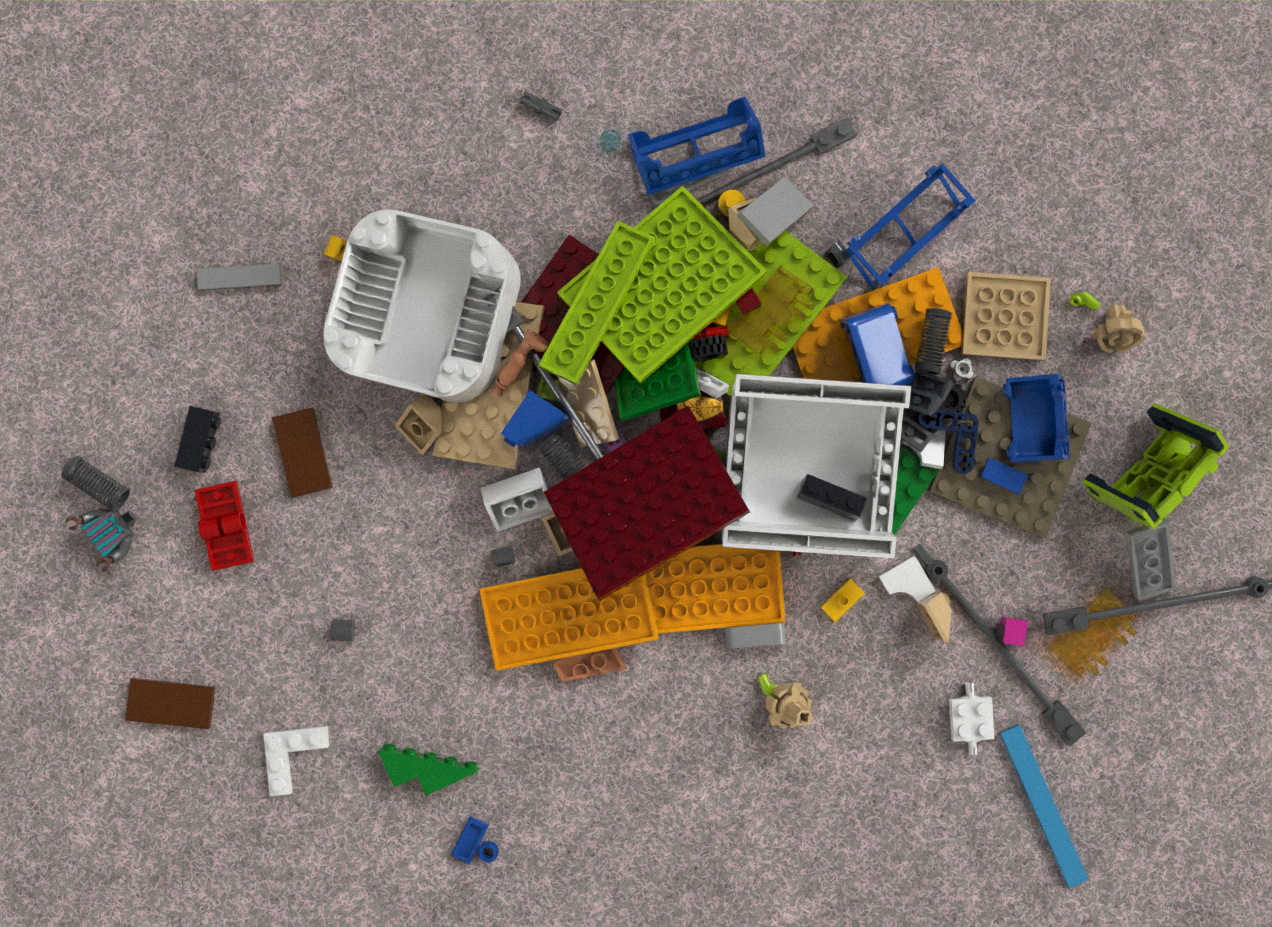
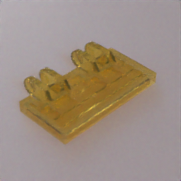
[728,265,815,355]
[1047,588,1137,677]

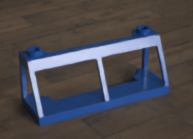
[628,96,765,195]
[845,163,976,290]

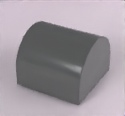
[825,240,850,268]
[491,545,516,567]
[330,619,355,641]

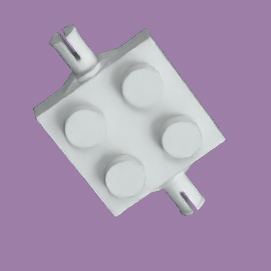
[949,682,994,755]

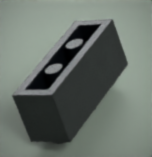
[174,406,221,473]
[796,474,867,521]

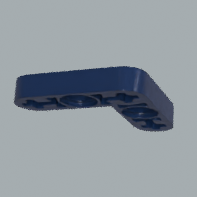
[916,410,979,474]

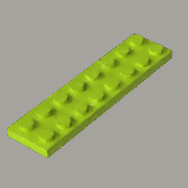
[539,221,656,385]

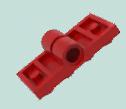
[194,481,255,571]

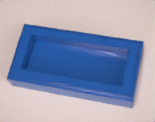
[980,458,1028,494]
[451,816,489,864]

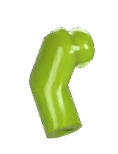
[1069,292,1101,311]
[757,673,777,698]

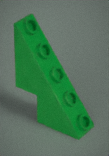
[378,743,479,796]

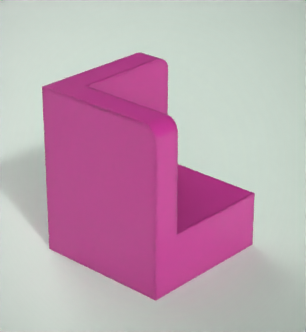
[1000,617,1028,646]

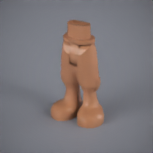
[491,329,548,396]

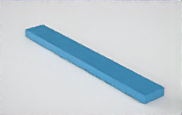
[999,724,1089,888]

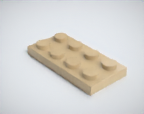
[557,359,619,447]

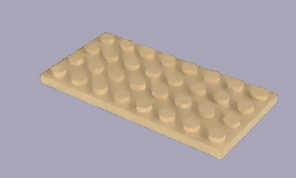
[433,302,544,470]

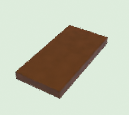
[272,408,333,498]
[126,678,215,729]

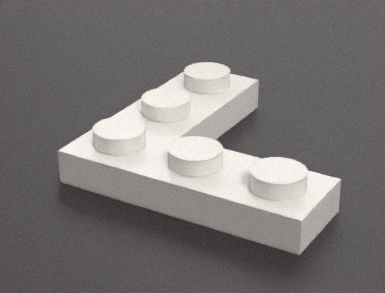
[263,726,329,796]

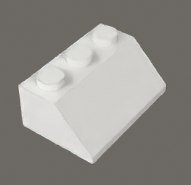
[481,467,554,532]

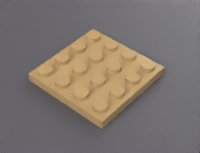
[961,272,1051,361]

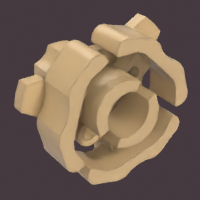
[1090,304,1145,353]
[765,682,814,729]

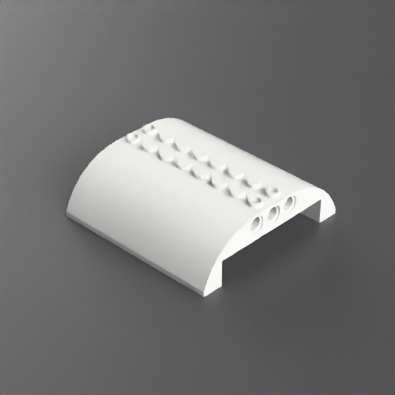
[722,374,911,558]

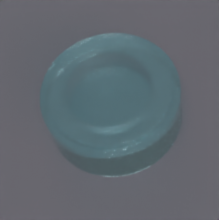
[600,129,621,152]

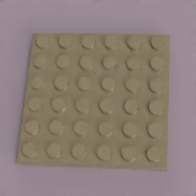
[928,377,1091,538]

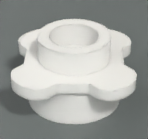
[950,358,973,381]

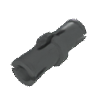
[520,91,562,121]

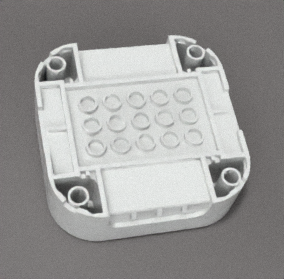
[323,210,521,403]

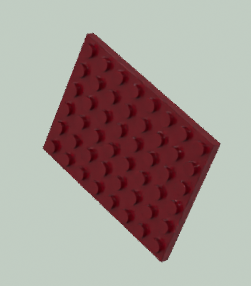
[544,406,750,601]

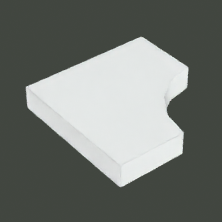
[902,429,946,469]
[878,555,936,602]

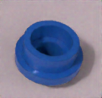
[478,841,499,863]

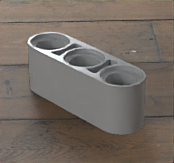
[724,622,786,649]

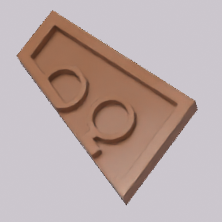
[552,648,627,682]

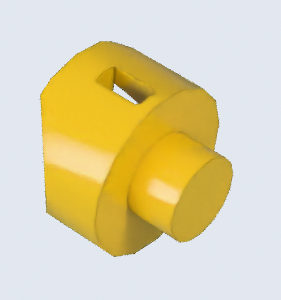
[718,190,746,219]

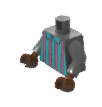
[66,509,137,572]

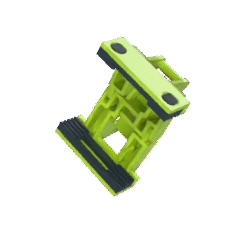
[1082,403,1229,530]

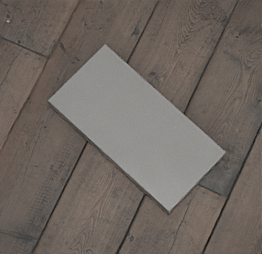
[737,176,814,246]
[1125,518,1176,602]

